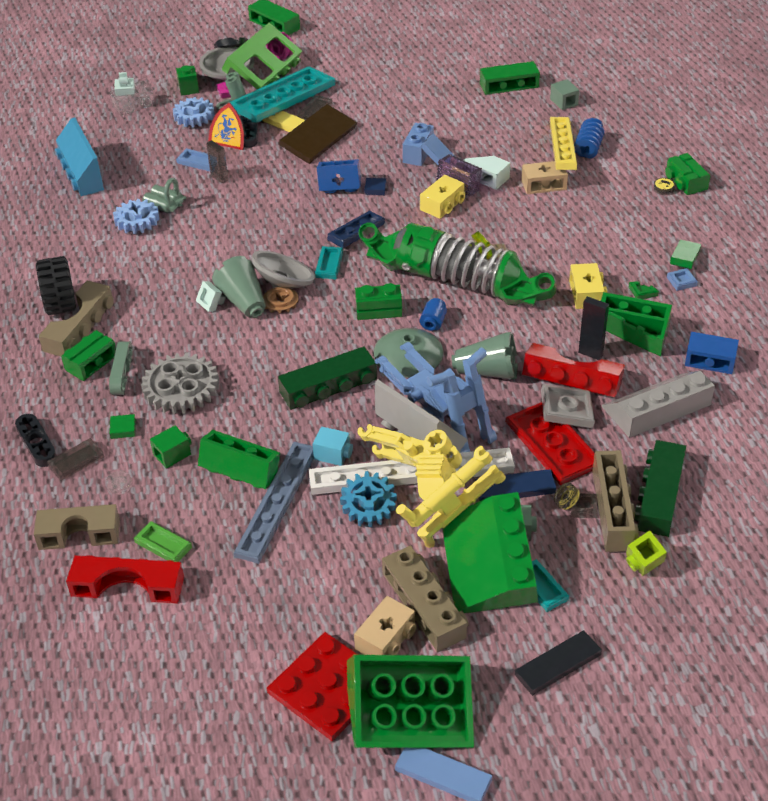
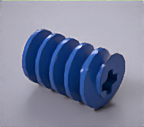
[574,118,605,159]

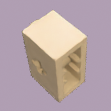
[521,161,568,194]
[354,596,417,655]

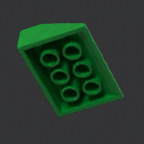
[442,492,538,613]
[347,655,474,748]

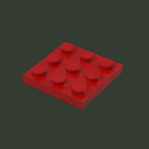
[266,632,358,742]

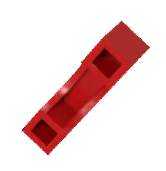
[522,343,625,397]
[66,555,184,604]

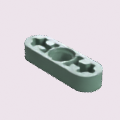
[109,341,133,395]

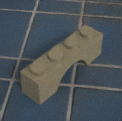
[39,280,114,357]

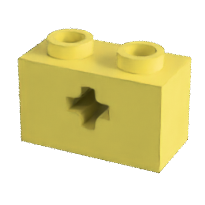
[420,175,465,219]
[569,263,607,309]

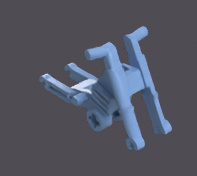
[375,342,497,453]

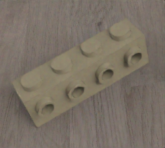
[592,450,639,552]
[382,545,469,652]

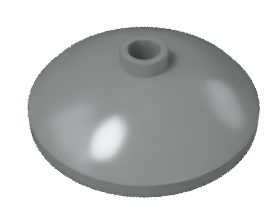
[199,46,254,80]
[251,251,315,288]

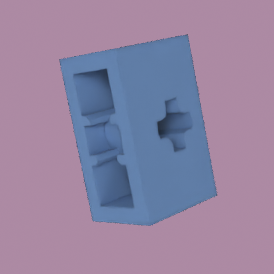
[402,123,434,166]

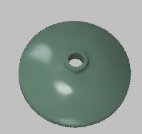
[374,328,443,378]

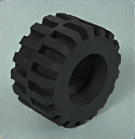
[36,256,76,315]

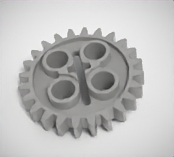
[141,353,219,414]

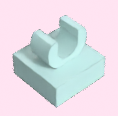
[114,72,135,96]
[196,281,226,312]

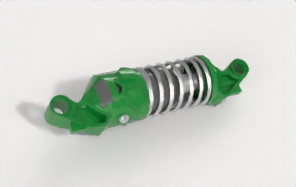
[359,222,557,306]

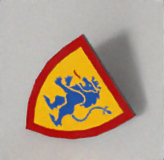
[208,102,245,150]

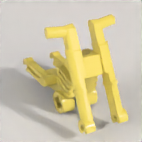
[358,424,506,548]

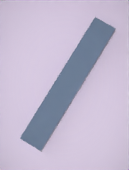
[234,442,314,564]

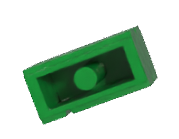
[665,153,710,195]
[355,283,402,320]
[61,330,116,381]

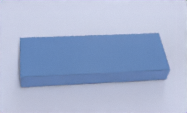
[395,748,492,801]

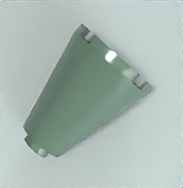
[212,256,265,318]
[452,332,518,379]

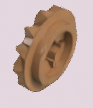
[263,287,298,314]

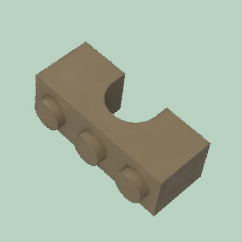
[34,504,120,550]

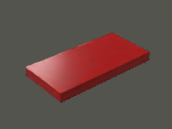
[505,402,595,485]

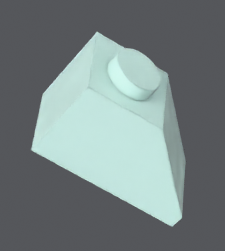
[463,156,511,190]

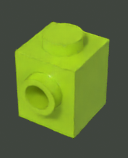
[626,531,667,576]

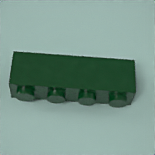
[277,346,377,410]
[634,440,687,537]

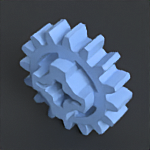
[173,97,215,128]
[113,199,160,234]

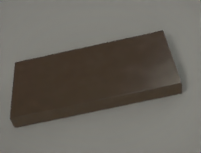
[279,104,357,164]

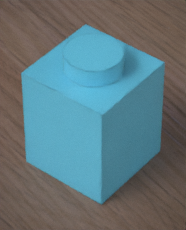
[312,426,353,466]

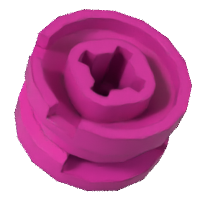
[266,32,293,61]

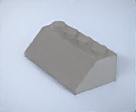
[602,371,715,438]
[375,379,467,458]

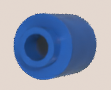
[419,298,447,331]

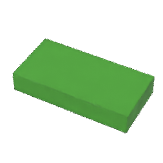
[134,521,192,562]

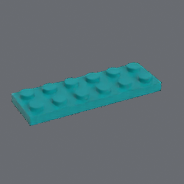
[230,66,336,122]

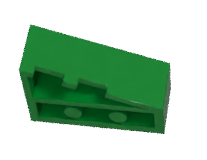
[601,292,672,357]

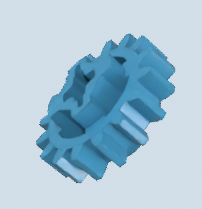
[340,471,397,527]

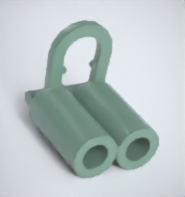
[216,72,246,110]
[142,178,186,213]

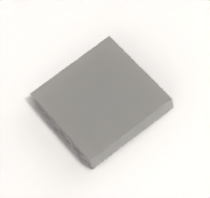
[541,384,595,428]

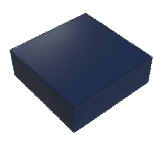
[364,178,387,196]

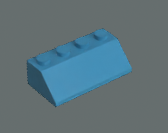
[55,117,104,196]

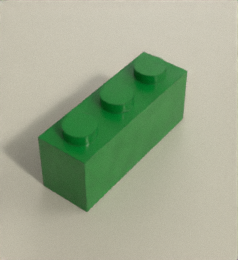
[248,0,300,35]
[480,61,540,95]
[198,430,280,489]

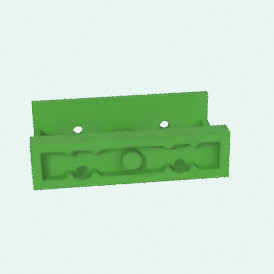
[221,23,302,89]

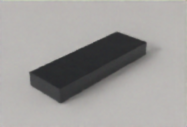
[578,296,609,360]
[515,630,602,696]

